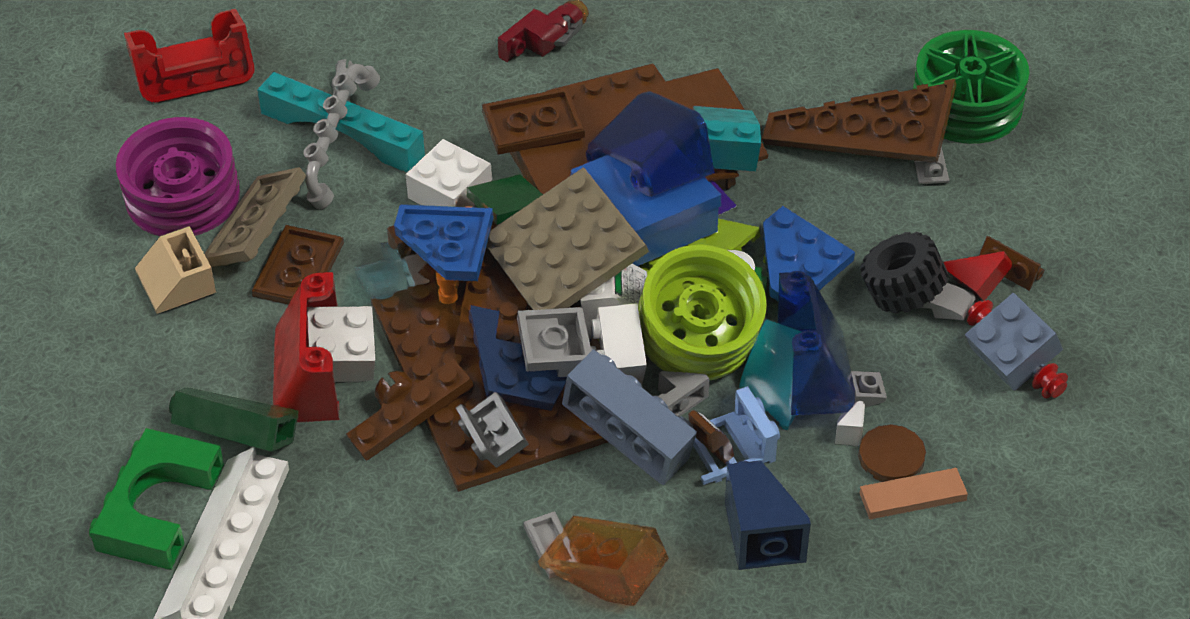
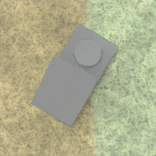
[658,371,709,417]

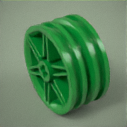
[913,30,1029,144]

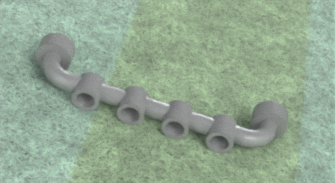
[304,64,380,209]

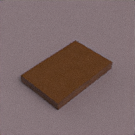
[482,87,585,155]
[252,225,344,304]

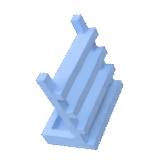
[693,386,780,485]

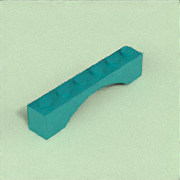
[257,72,425,172]

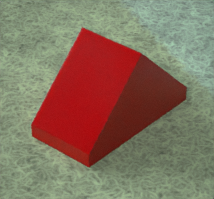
[943,251,1012,301]

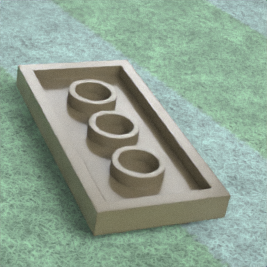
[204,167,306,267]

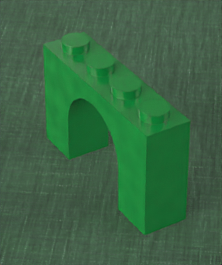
[89,428,224,570]

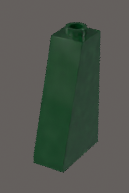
[169,387,299,451]

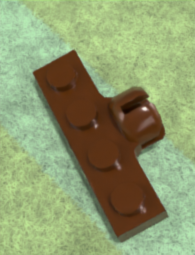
[346,359,474,461]

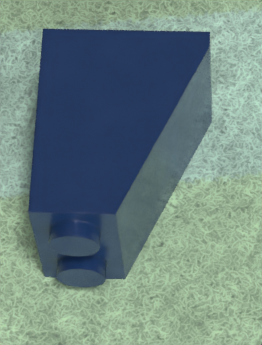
[725,460,811,570]

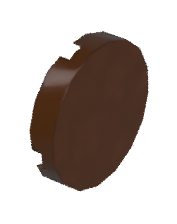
[858,424,926,482]

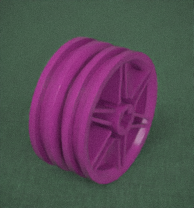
[116,117,240,236]

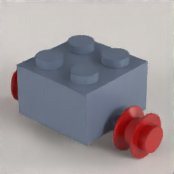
[965,293,1068,399]

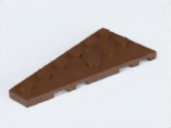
[762,79,956,163]

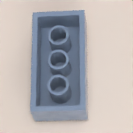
[562,349,697,485]

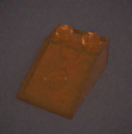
[538,515,669,606]

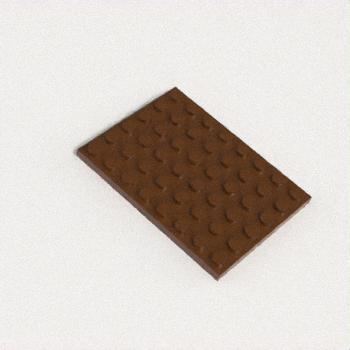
[370,280,608,492]

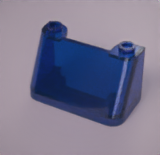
[586,91,715,197]
[777,271,856,415]

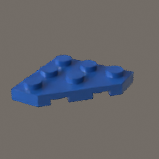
[394,205,493,281]
[762,206,855,312]

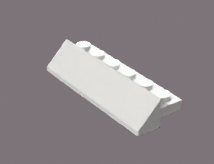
[153,447,289,619]

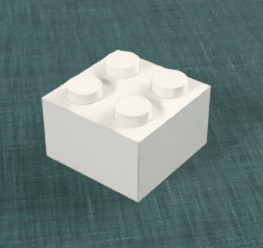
[406,139,492,207]
[306,306,375,382]

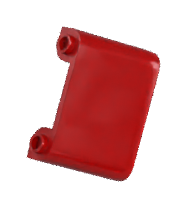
[124,9,254,102]
[273,272,339,422]

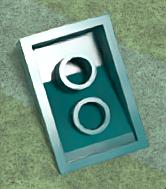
[693,106,761,172]

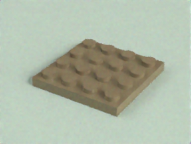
[486,167,649,310]

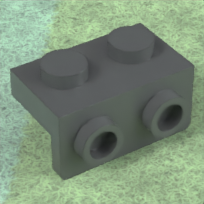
[456,392,529,468]

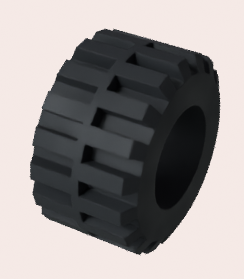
[860,232,948,313]

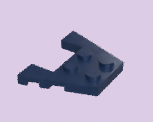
[468,305,593,411]

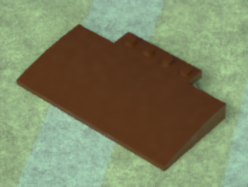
[510,63,768,194]

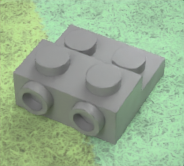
[517,307,596,377]

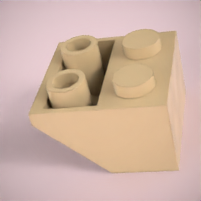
[135,226,216,314]

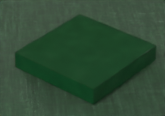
[466,174,543,225]

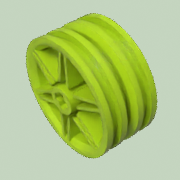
[638,244,767,380]

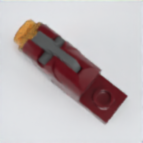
[498,0,589,62]

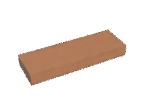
[860,468,968,519]

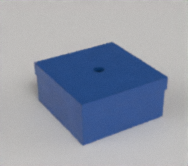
[571,132,721,266]

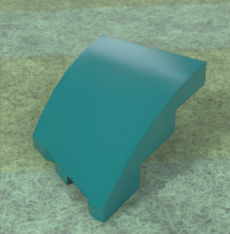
[739,319,826,430]

